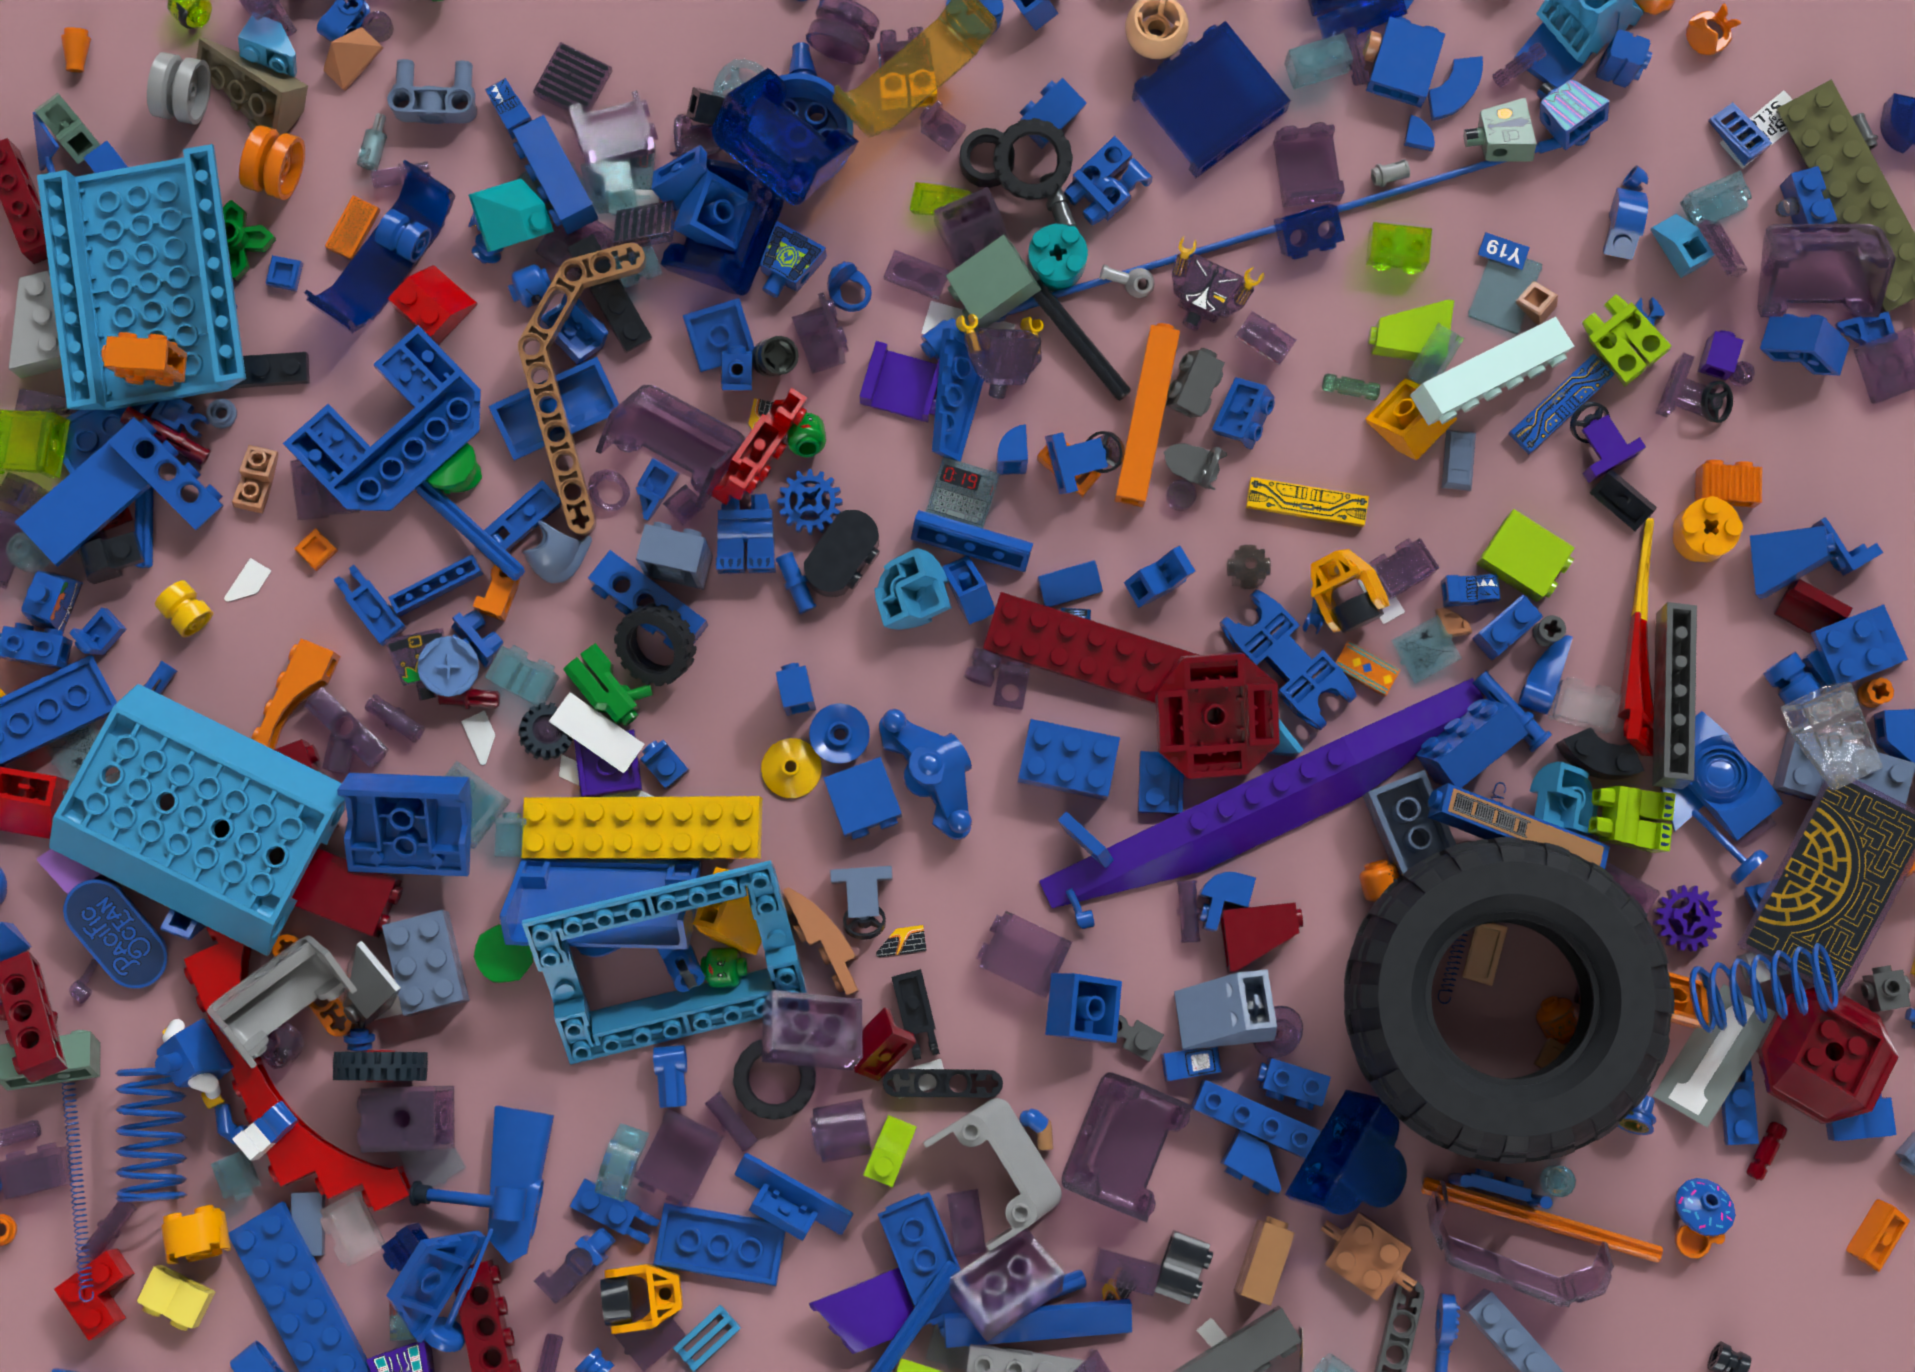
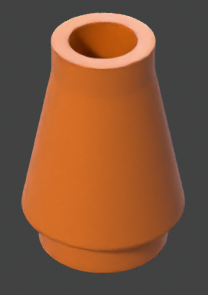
[61,27,91,73]

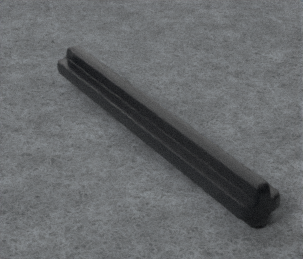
[1032,279,1131,401]

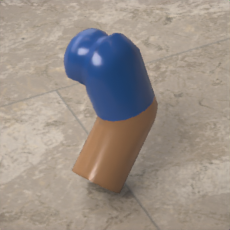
[1020,1108,1053,1150]

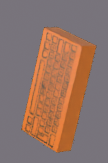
[325,195,380,261]

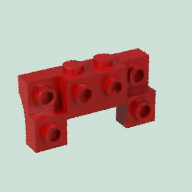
[711,387,807,505]

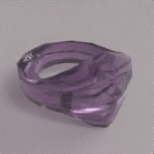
[588,469,630,511]

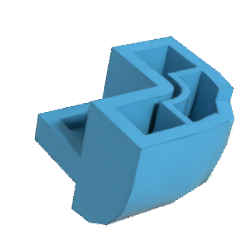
[874,548,952,630]

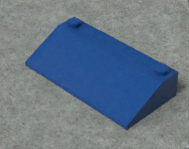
[499,858,702,950]

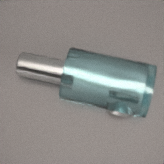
[357,113,387,171]

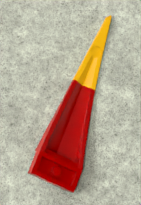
[1617,518,1654,756]

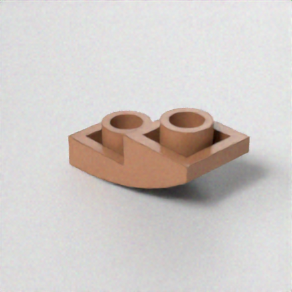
[232,445,278,514]

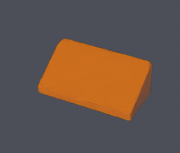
[1846,1199,1910,1272]

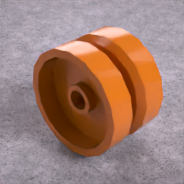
[239,125,305,200]

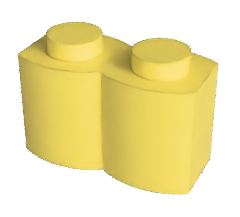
[137,1265,216,1331]

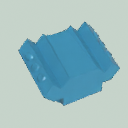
[1536,0,1644,64]

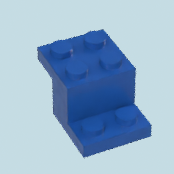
[1811,604,1908,689]

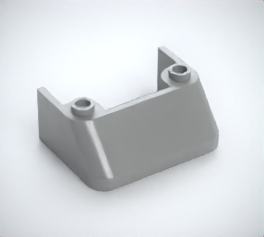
[207,936,357,1068]
[923,1098,1062,1252]

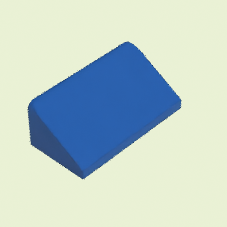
[1037,560,1103,607]

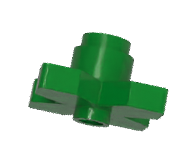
[223,200,276,281]

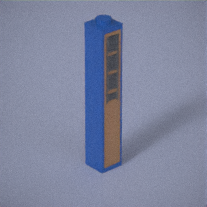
[1428,783,1610,869]

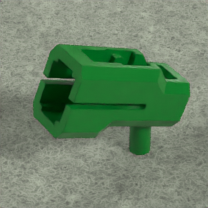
[563,643,653,726]

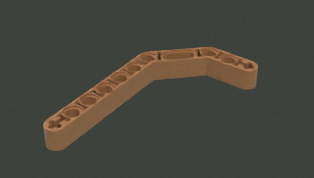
[517,243,647,535]

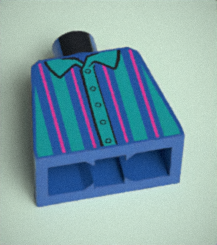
[1537,80,1609,150]

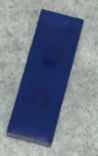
[1316,0,1407,47]

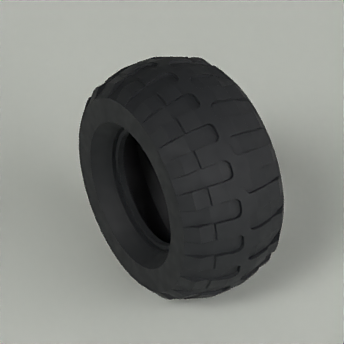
[1344,837,1675,1164]

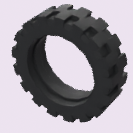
[993,118,1073,200]
[614,603,697,686]
[733,1037,816,1120]

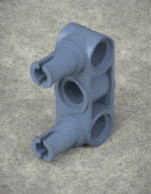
[387,59,477,124]

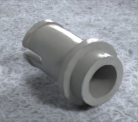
[1371,159,1410,187]

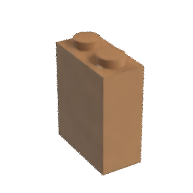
[1234,1216,1295,1306]

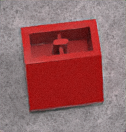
[0,767,69,839]

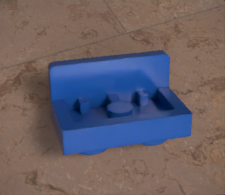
[540,294,608,365]

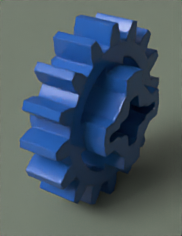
[777,469,843,535]

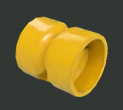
[155,580,213,637]

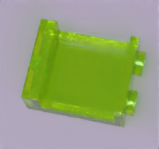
[0,410,70,478]

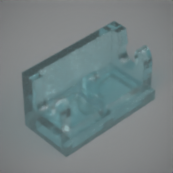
[1680,170,1752,228]
[1407,323,1465,384]

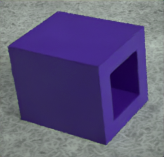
[1697,330,1744,381]

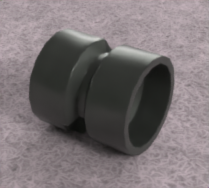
[752,336,799,377]

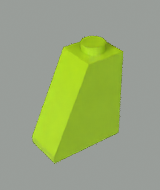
[1368,299,1454,365]
[863,1115,917,1187]

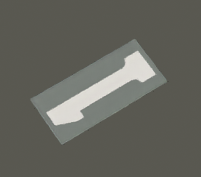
[1653,984,1776,1128]

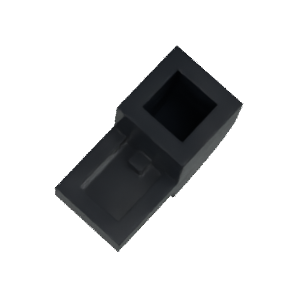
[686,87,745,134]
[79,532,145,584]

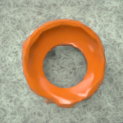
[1686,3,1741,55]

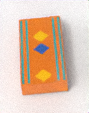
[1335,641,1400,697]

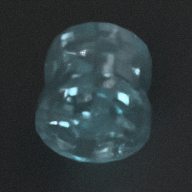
[1539,1165,1576,1197]

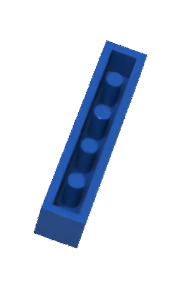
[388,554,484,617]

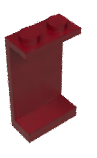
[292,848,403,938]

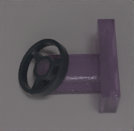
[1656,352,1733,423]

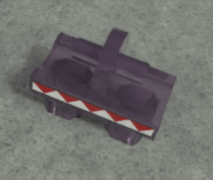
[1235,311,1297,366]

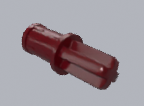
[438,686,500,709]

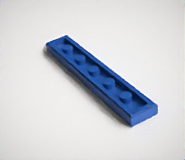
[944,1299,1132,1348]

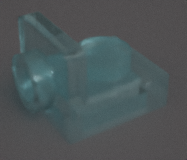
[494,812,527,858]

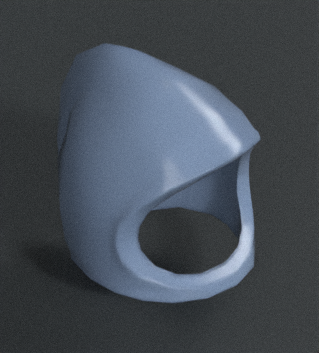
[523,520,592,583]

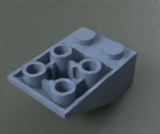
[1174,969,1277,1050]

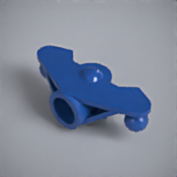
[879,709,972,840]

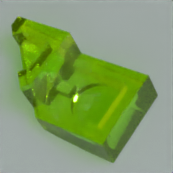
[909,182,973,218]

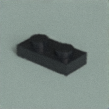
[1590,469,1657,531]

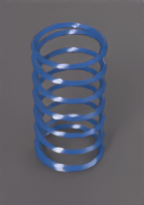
[1689,943,1838,1033]
[115,1068,187,1202]

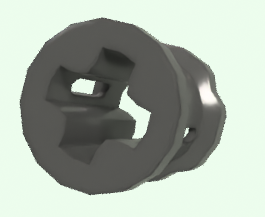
[1533,615,1566,647]

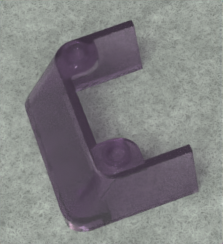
[595,385,745,509]

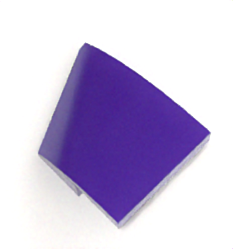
[809,1267,914,1354]

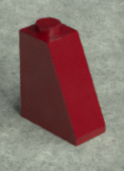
[1220,902,1303,973]

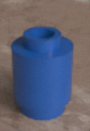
[920,318,965,360]

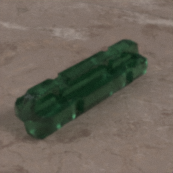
[1322,373,1381,401]

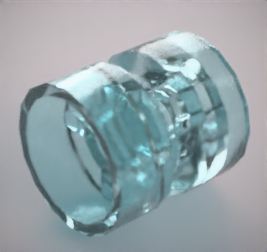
[614,238,663,288]

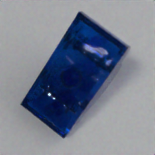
[1285,1089,1407,1215]

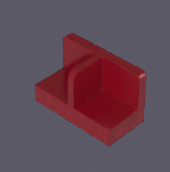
[848,1007,917,1081]

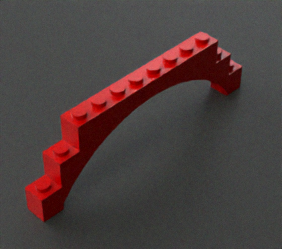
[184,858,411,1212]

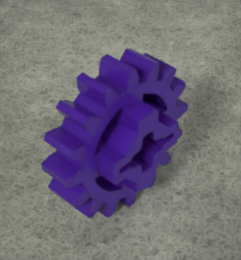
[1653,885,1722,952]

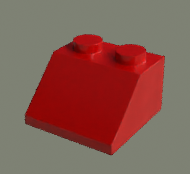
[387,265,477,346]

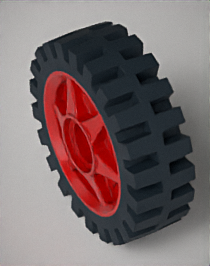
[333,1050,428,1082]

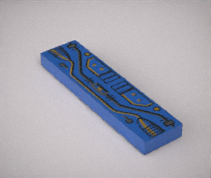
[1508,354,1615,455]

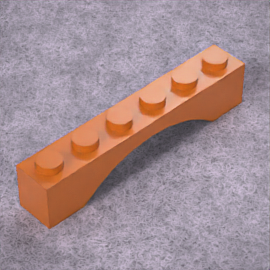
[251,638,341,750]

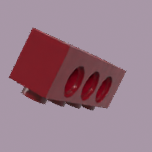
[0,138,48,264]
[0,951,68,1083]
[455,1259,521,1372]

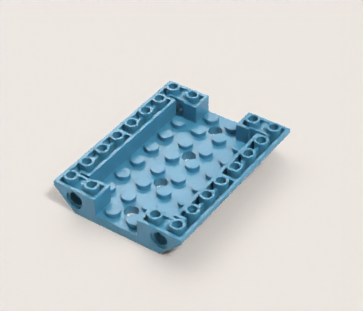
[49,684,346,956]

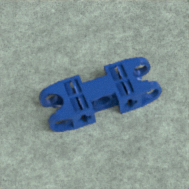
[1220,589,1357,730]

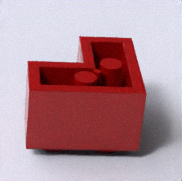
[54,1248,135,1341]

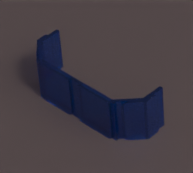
[304,160,456,334]

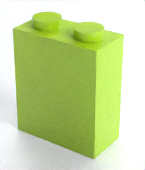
[1476,509,1575,602]

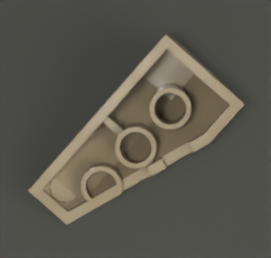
[196,38,308,135]

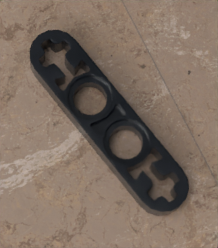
[883,1069,1003,1098]

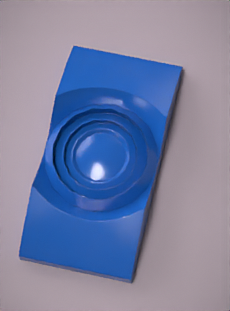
[1687,711,1784,842]

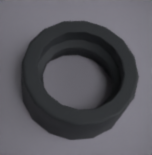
[959,128,1015,188]

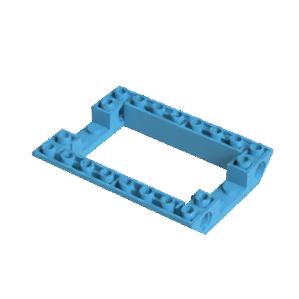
[522,860,810,1065]

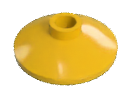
[761,738,822,799]

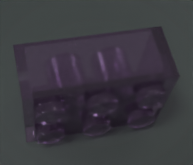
[762,990,863,1070]
[949,1228,1064,1342]

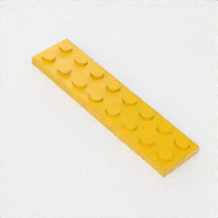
[521,796,763,859]

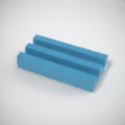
[673,1304,741,1372]

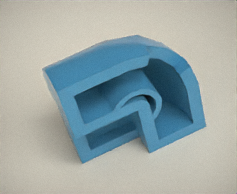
[1529,762,1598,835]

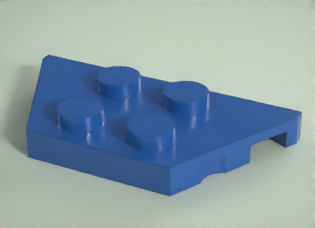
[386,1230,486,1343]

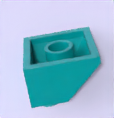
[468,178,554,252]

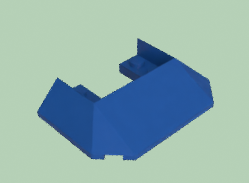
[283,325,481,511]

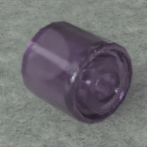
[810,1099,872,1163]

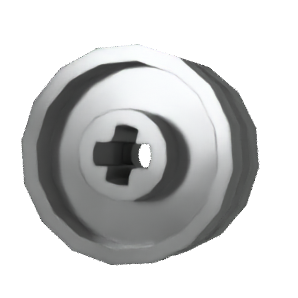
[147,52,211,124]

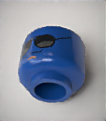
[508,264,551,308]

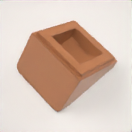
[1516,281,1558,325]

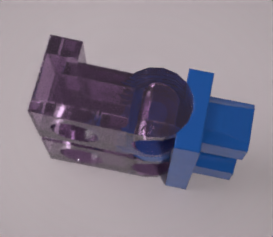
[534,1227,616,1304]

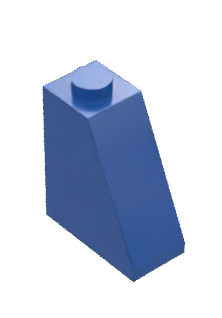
[1750,526,1835,599]

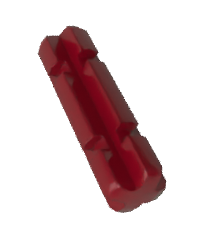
[1746,1122,1787,1181]

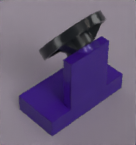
[1570,402,1646,483]

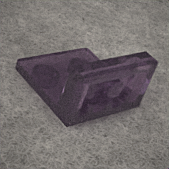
[792,292,849,374]

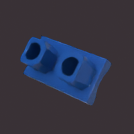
[451,610,503,668]

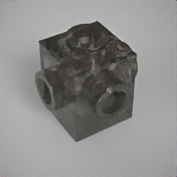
[1227,545,1271,589]

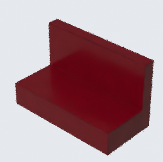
[1774,579,1853,634]

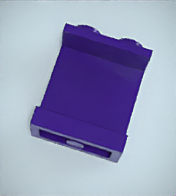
[859,341,940,423]

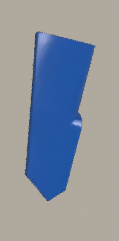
[488,1105,554,1263]

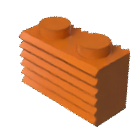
[1695,459,1762,508]

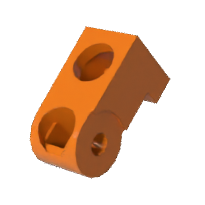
[473,565,520,622]

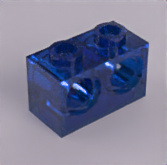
[1274,203,1345,259]

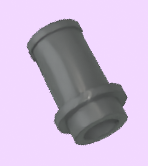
[1852,113,1878,150]

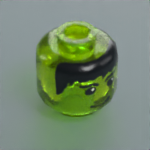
[167,0,212,29]

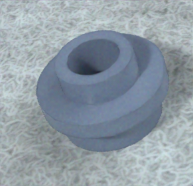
[206,399,237,429]

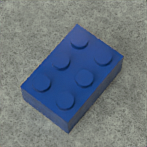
[1415,699,1528,788]
[1017,719,1120,801]

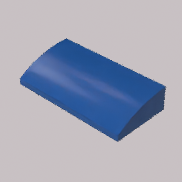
[488,357,623,461]

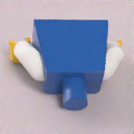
[155,1018,234,1109]

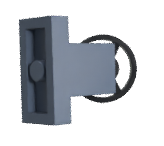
[830,866,893,940]

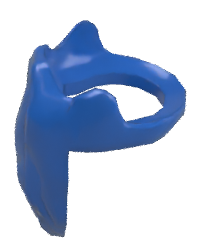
[827,261,872,312]

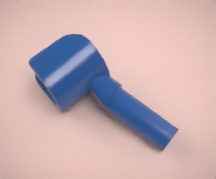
[1302,597,1324,634]
[1065,888,1095,929]

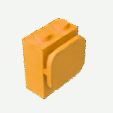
[692,867,762,955]

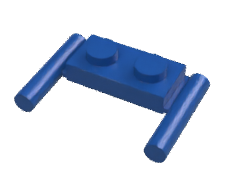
[1448,1168,1553,1209]

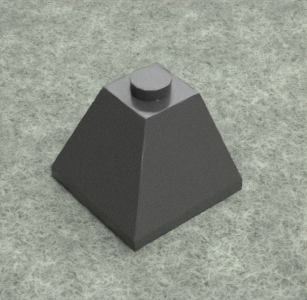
[343,941,401,1029]

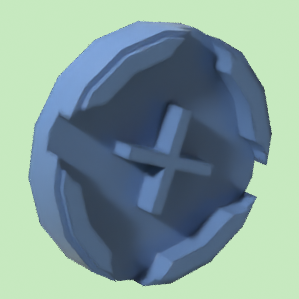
[417,636,479,697]

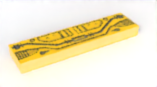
[1246,477,1369,527]

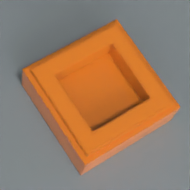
[294,528,338,571]

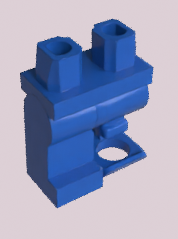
[1064,136,1153,226]

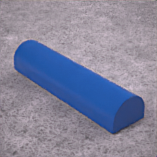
[911,510,1033,572]

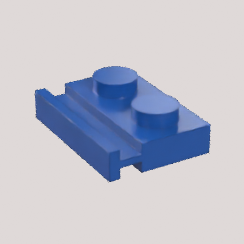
[1138,751,1184,814]

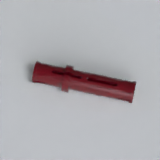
[120,406,211,467]

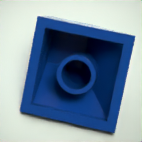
[673,171,757,252]

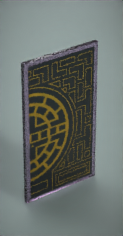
[1737,768,1915,999]

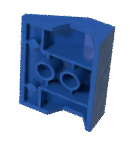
[337,773,472,877]

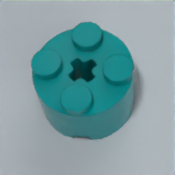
[1027,224,1088,291]

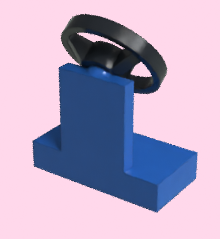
[1045,431,1125,494]

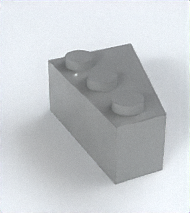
[9,271,62,378]

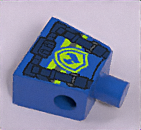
[760,221,827,298]

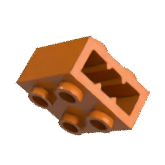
[101,332,187,386]

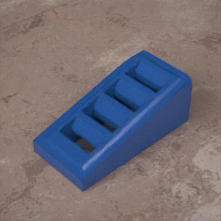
[1708,102,1772,166]

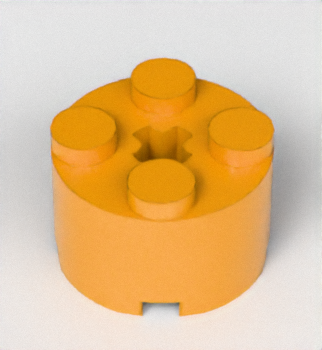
[1672,496,1743,562]
[161,1205,231,1264]

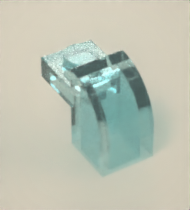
[595,1123,649,1202]

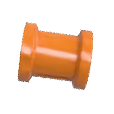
[1857,677,1894,708]

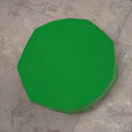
[426,443,482,494]
[473,924,534,983]

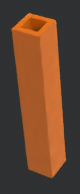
[1114,323,1180,507]

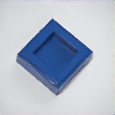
[266,255,303,292]

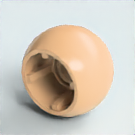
[1125,0,1189,59]

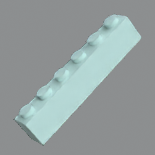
[1410,317,1575,426]

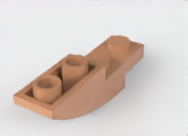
[783,887,859,996]

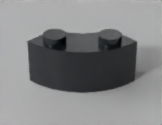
[1555,727,1645,780]

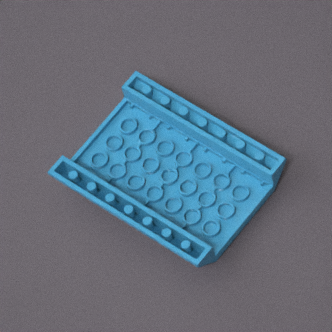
[37,144,246,410]

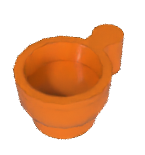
[1675,1224,1725,1258]

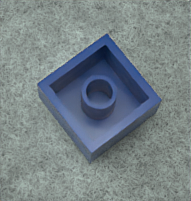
[1045,973,1122,1043]

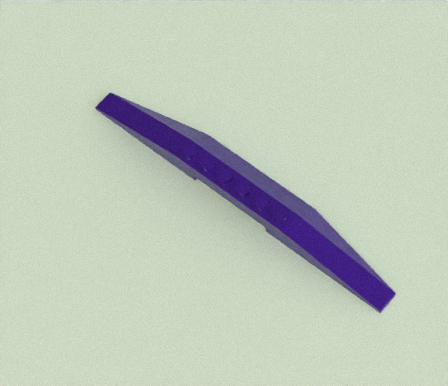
[1039,678,1484,909]

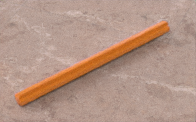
[1421,1177,1663,1262]

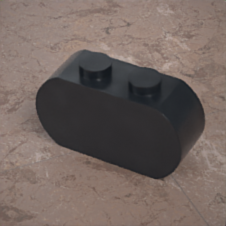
[804,510,880,597]

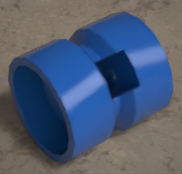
[375,209,431,262]
[1763,651,1821,708]

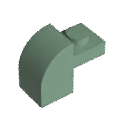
[34,93,100,164]

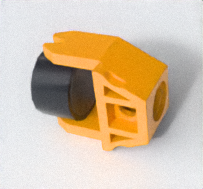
[1311,549,1390,633]
[600,1264,684,1334]

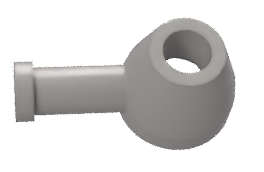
[1099,265,1155,298]

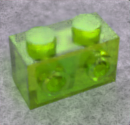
[1366,222,1432,274]

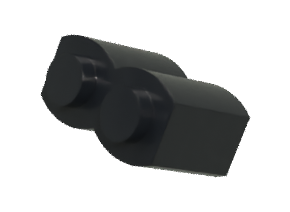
[1153,1230,1213,1305]

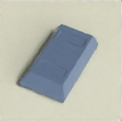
[1441,430,1476,491]

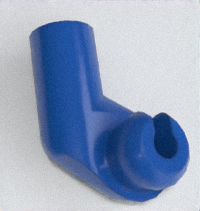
[214,1104,248,1145]

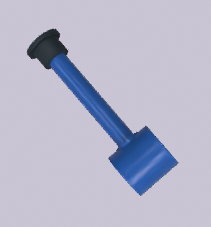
[409,1181,527,1221]

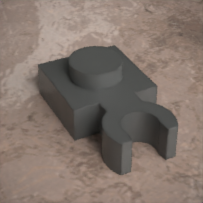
[1117,1015,1164,1062]

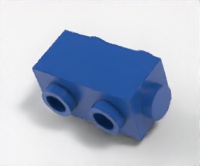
[0,623,73,669]
[1256,1058,1331,1111]

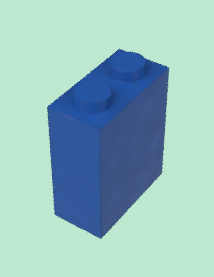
[1366,17,1446,108]

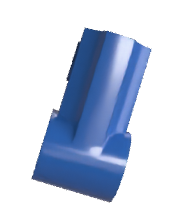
[653,1045,687,1108]

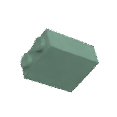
[946,235,1041,330]

